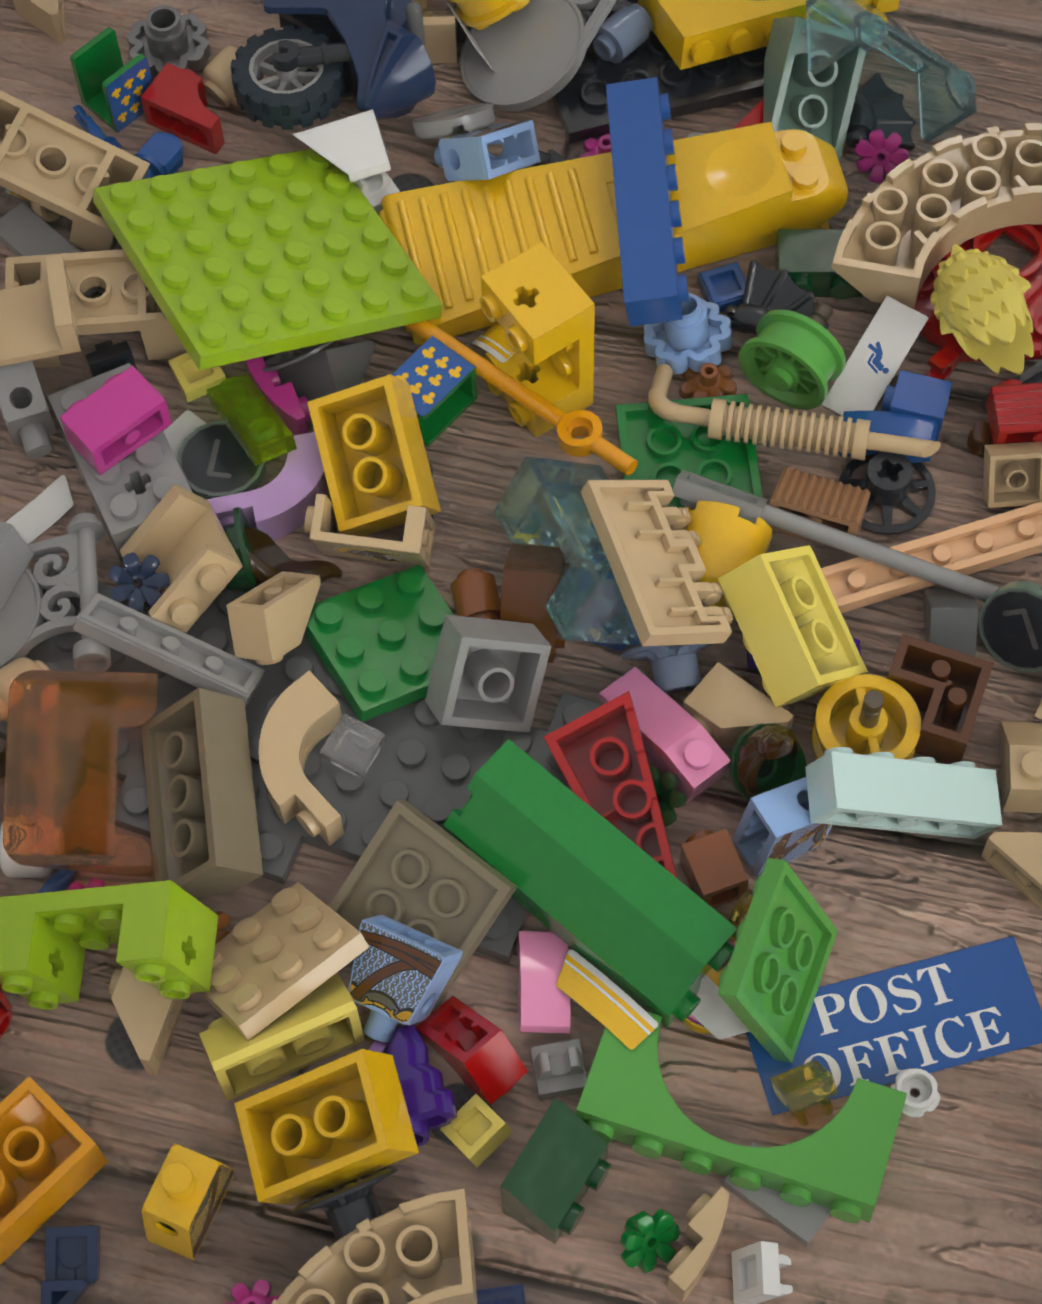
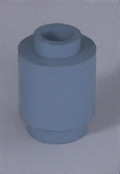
[593,3,653,63]

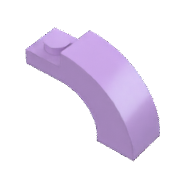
[206,432,329,541]

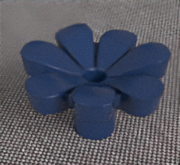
[109,553,170,612]

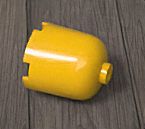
[680,501,772,613]

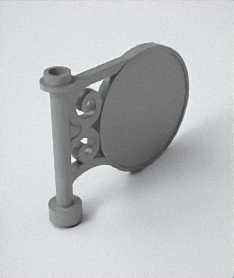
[460,0,617,112]
[0,513,111,674]

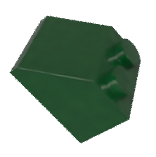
[500,1098,611,1244]

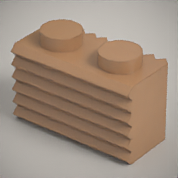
[768,466,871,552]

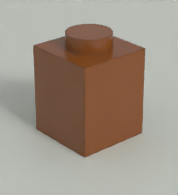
[679,829,749,909]

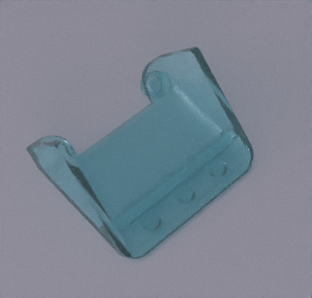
[806,0,977,142]

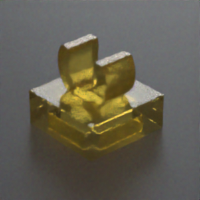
[770,1060,838,1126]

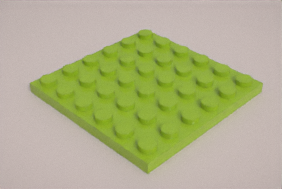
[93,148,443,370]

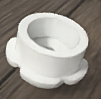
[890,1068,940,1118]

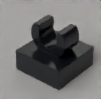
[85,339,137,377]

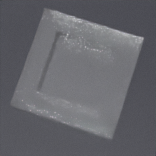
[320,713,386,779]

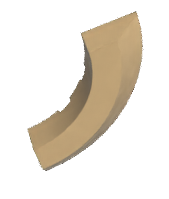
[832,123,1042,309]
[271,1188,478,1304]

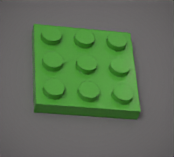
[718,858,838,1063]

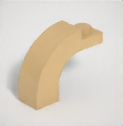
[258,670,345,846]

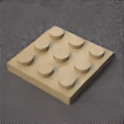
[199,882,369,1041]

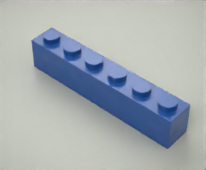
[606,77,689,327]

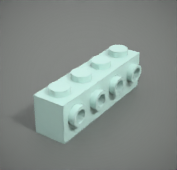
[805,747,1002,839]

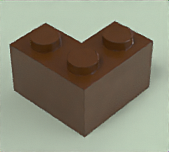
[500,543,574,663]
[887,634,994,764]

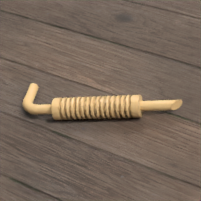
[648,364,941,460]

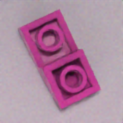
[245,357,312,436]

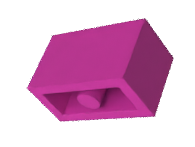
[59,365,172,475]

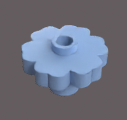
[643,293,732,374]

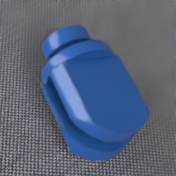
[134,132,183,178]

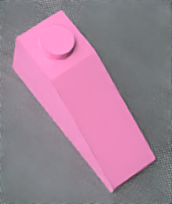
[598,667,731,804]

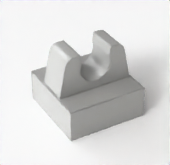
[530,1039,587,1101]

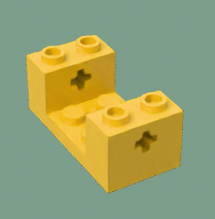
[479,241,595,438]

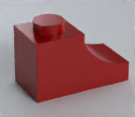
[141,62,225,155]
[416,996,528,1105]

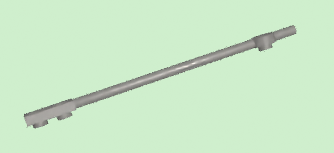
[672,470,999,602]

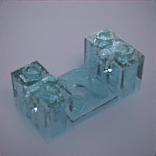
[494,456,641,645]

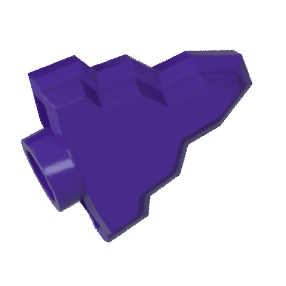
[385,1024,457,1147]

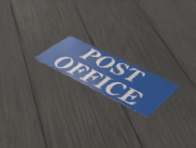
[746,936,1042,1116]

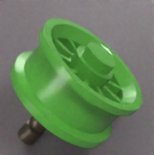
[738,303,846,410]

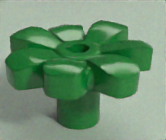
[620,1209,680,1273]

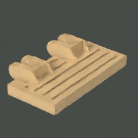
[580,480,734,646]

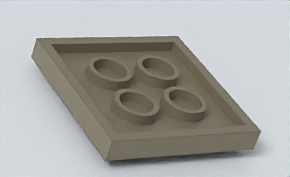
[329,799,518,1007]

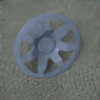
[621,643,717,694]

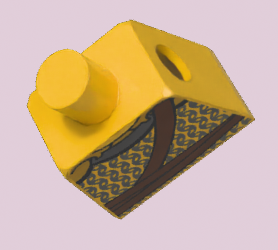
[141,1143,236,1261]

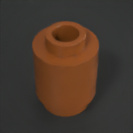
[450,568,501,620]

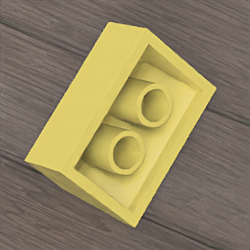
[718,545,868,708]
[199,973,365,1101]

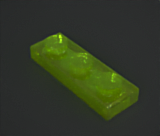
[206,374,297,466]

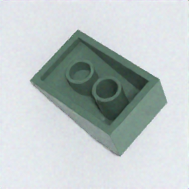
[763,17,869,163]

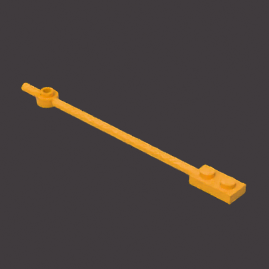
[405,321,638,476]

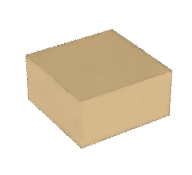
[983,442,1042,508]

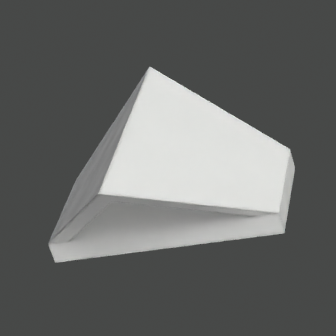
[292,109,391,182]

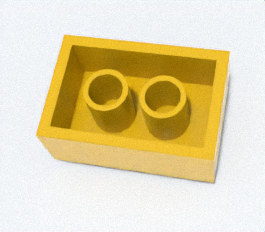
[307,374,441,537]
[234,1049,419,1205]

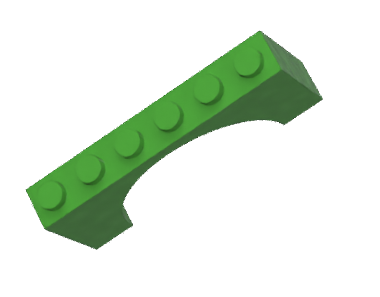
[576,1011,907,1223]

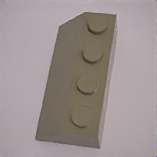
[141,688,263,898]

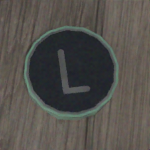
[178,421,266,499]
[978,581,1042,672]

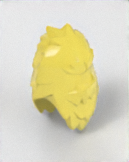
[931,244,1034,375]

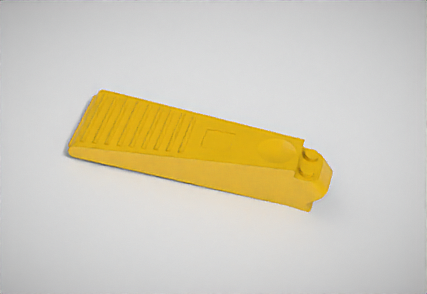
[379,122,848,345]

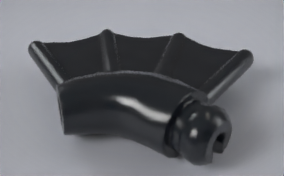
[846,73,916,151]
[724,259,829,335]

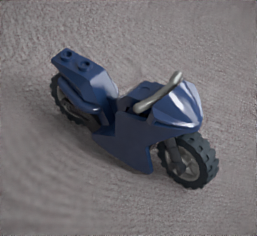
[231,0,436,130]

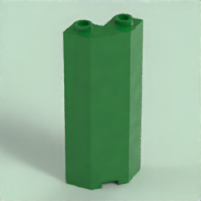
[444,739,737,1029]

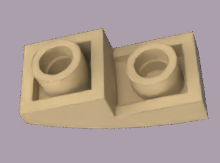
[667,1187,730,1302]

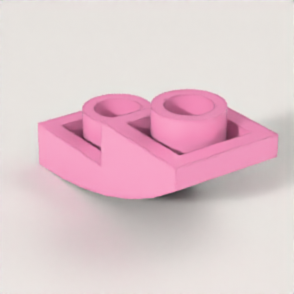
[517,931,571,1033]

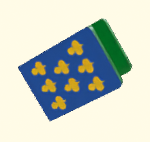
[70,27,153,133]
[392,336,477,447]

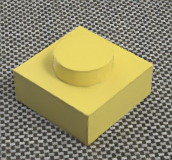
[168,352,228,402]
[440,1094,513,1168]

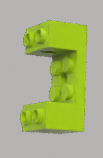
[0,880,218,1010]

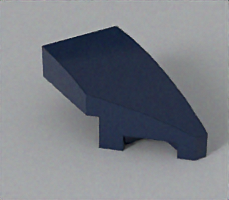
[41,1226,100,1304]

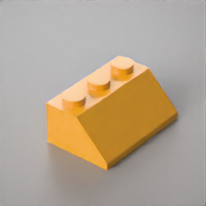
[0,1076,108,1265]

